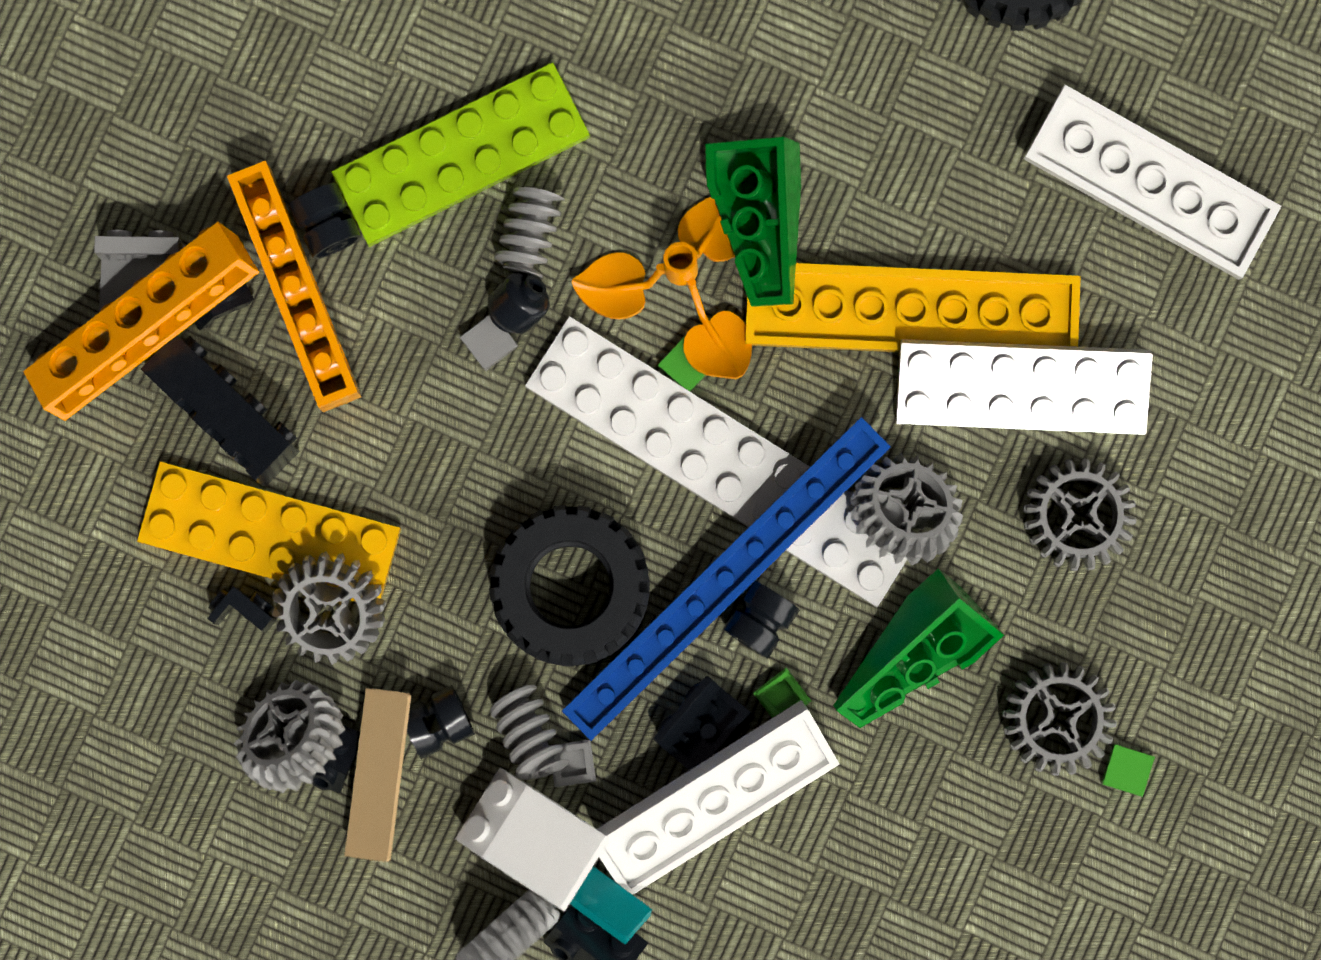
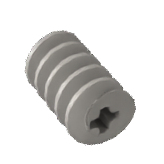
[494,187,565,279]
[490,685,569,780]

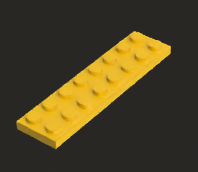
[745,263,1081,352]

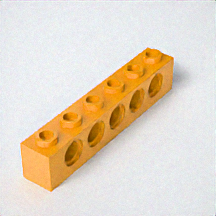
[227,160,362,412]
[23,221,259,421]

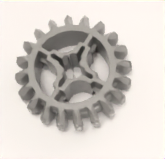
[850,453,963,566]
[1023,458,1137,571]
[272,551,386,665]
[1002,662,1117,776]
[234,680,345,793]
[455,889,560,960]

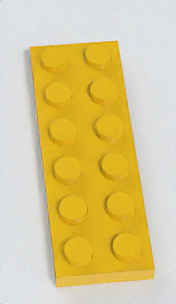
[137,462,401,602]

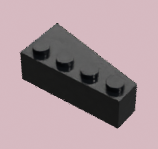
[141,335,300,487]

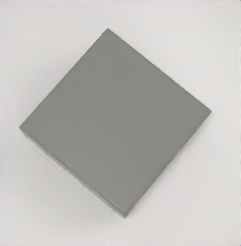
[460,315,518,372]
[553,740,596,787]

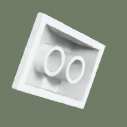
[455,767,610,911]

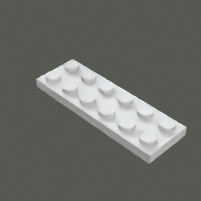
[1023,85,1281,280]
[896,339,1152,434]
[597,700,839,895]

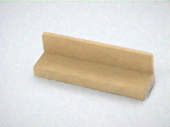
[344,688,411,862]

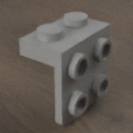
[94,230,185,320]

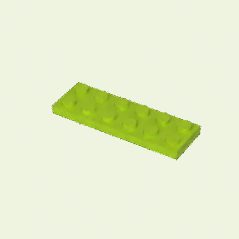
[332,62,590,247]

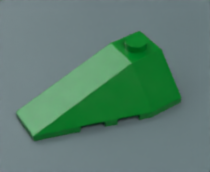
[705,137,801,307]

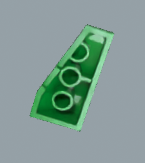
[833,568,1004,728]

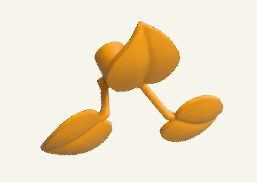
[572,196,752,379]

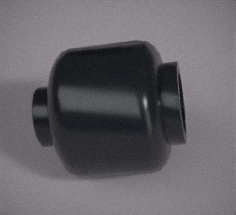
[488,272,550,334]

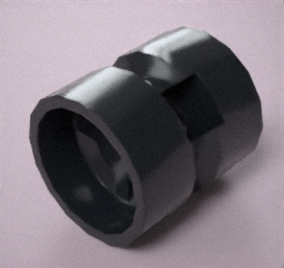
[288,183,361,259]
[723,581,800,659]
[407,685,475,759]

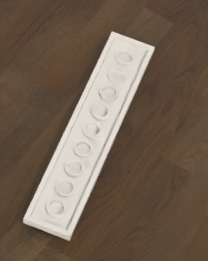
[525,316,915,608]

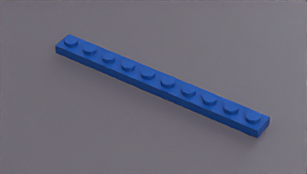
[562,417,891,741]

